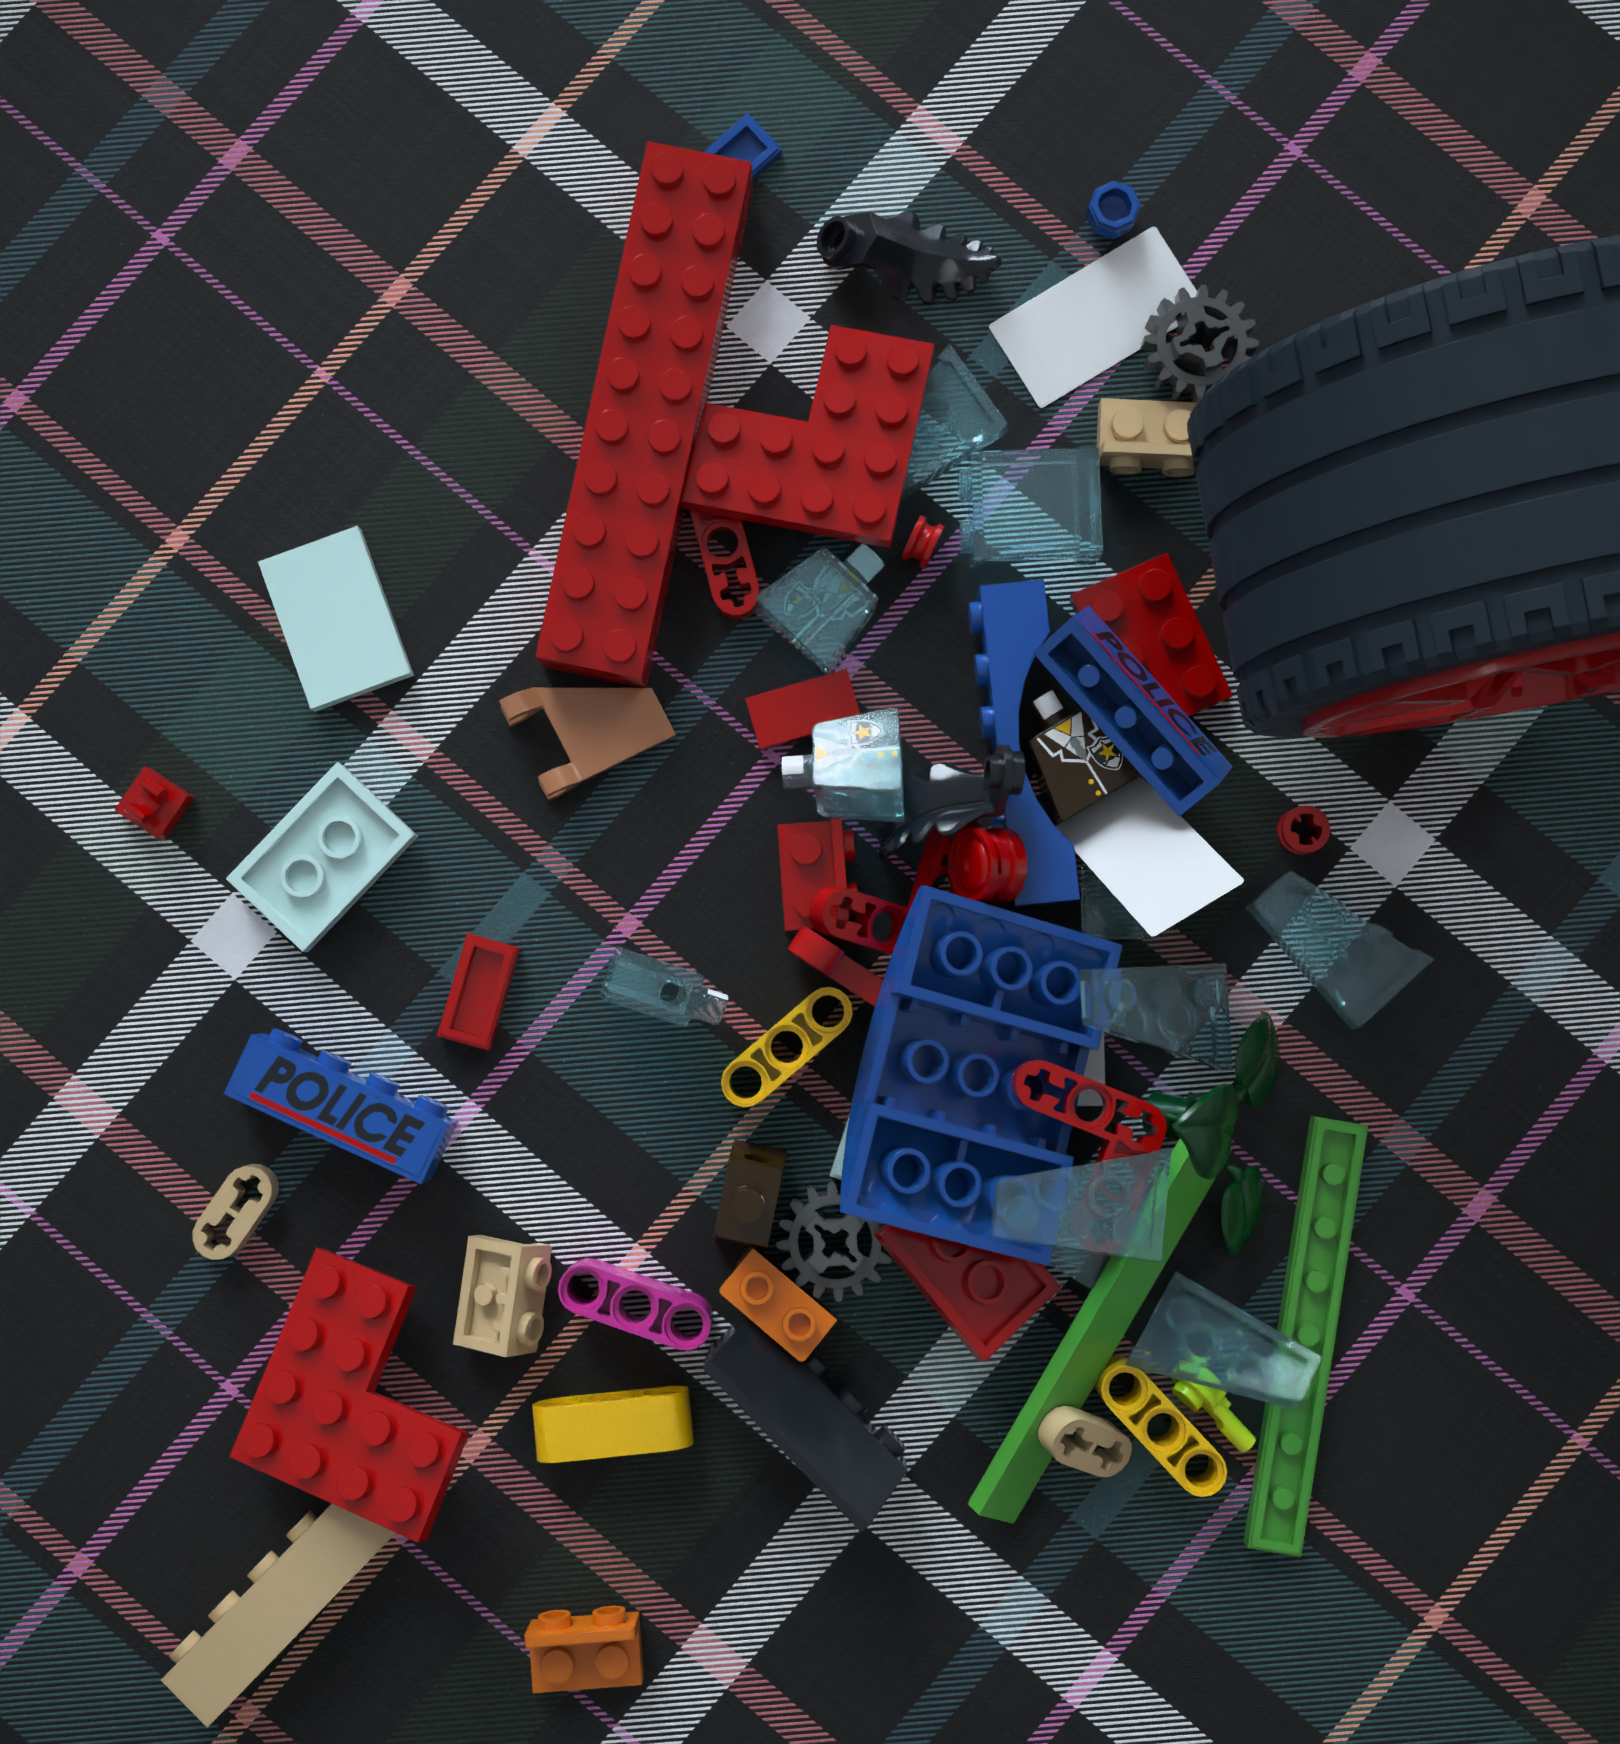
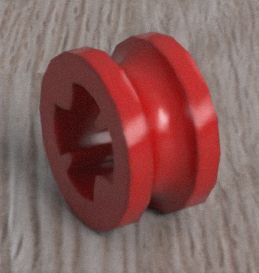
[901,515,945,569]
[1276,806,1330,855]

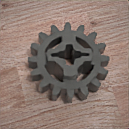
[1140,285,1259,403]
[776,1180,892,1301]

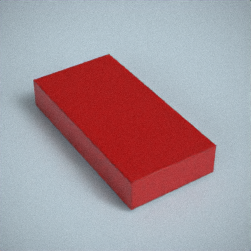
[745,669,862,751]
[437,933,521,1051]

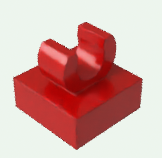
[115,766,195,841]

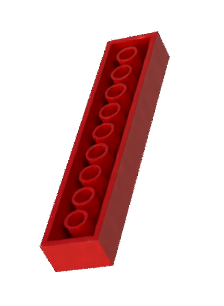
[535,141,753,688]

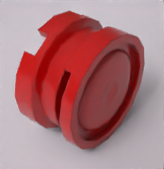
[948,827,1027,903]

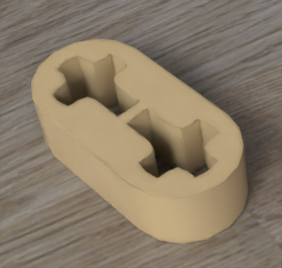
[192,1164,279,1260]
[1038,1405,1132,1477]

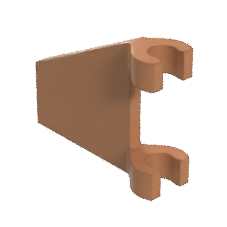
[499,687,676,801]

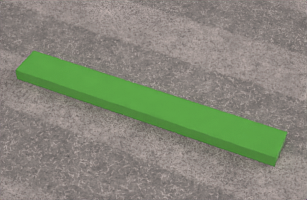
[1243,1116,1368,1557]
[968,1139,1232,1524]

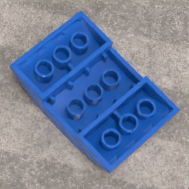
[840,885,1122,1266]

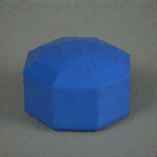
[1086,181,1141,239]

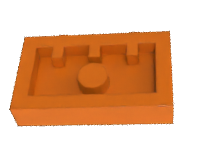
[719,1247,837,1362]
[524,1605,644,1693]

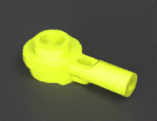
[1170,1360,1256,1453]

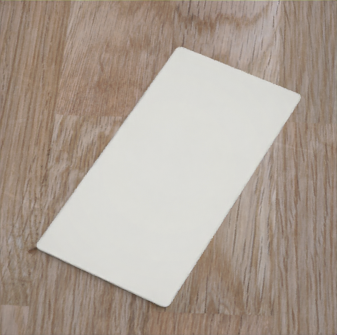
[989,227,1197,408]
[1056,777,1244,937]

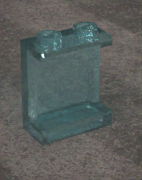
[958,448,1103,568]

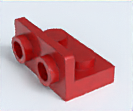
[777,818,858,932]

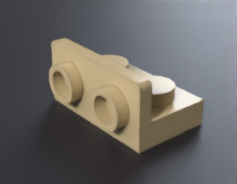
[1096,398,1197,477]
[453,1235,552,1357]

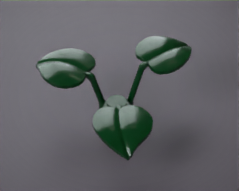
[1142,1011,1280,1258]

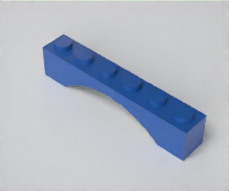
[968,579,1080,908]

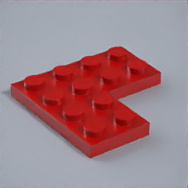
[681,325,934,548]
[229,1247,469,1543]

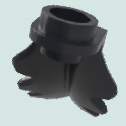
[817,211,1002,304]
[879,745,1025,859]

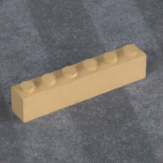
[161,1504,396,1728]

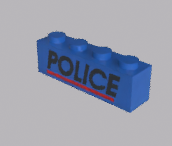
[1033,605,1233,817]
[223,1028,458,1184]

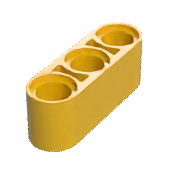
[721,987,853,1107]
[1095,1355,1227,1497]
[532,1386,694,1463]

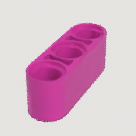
[558,1258,714,1351]

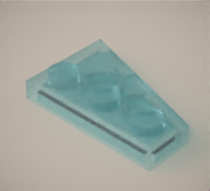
[901,344,1008,501]
[1246,871,1434,1030]
[1079,963,1233,1071]
[990,1148,1171,1262]
[1125,1272,1323,1410]

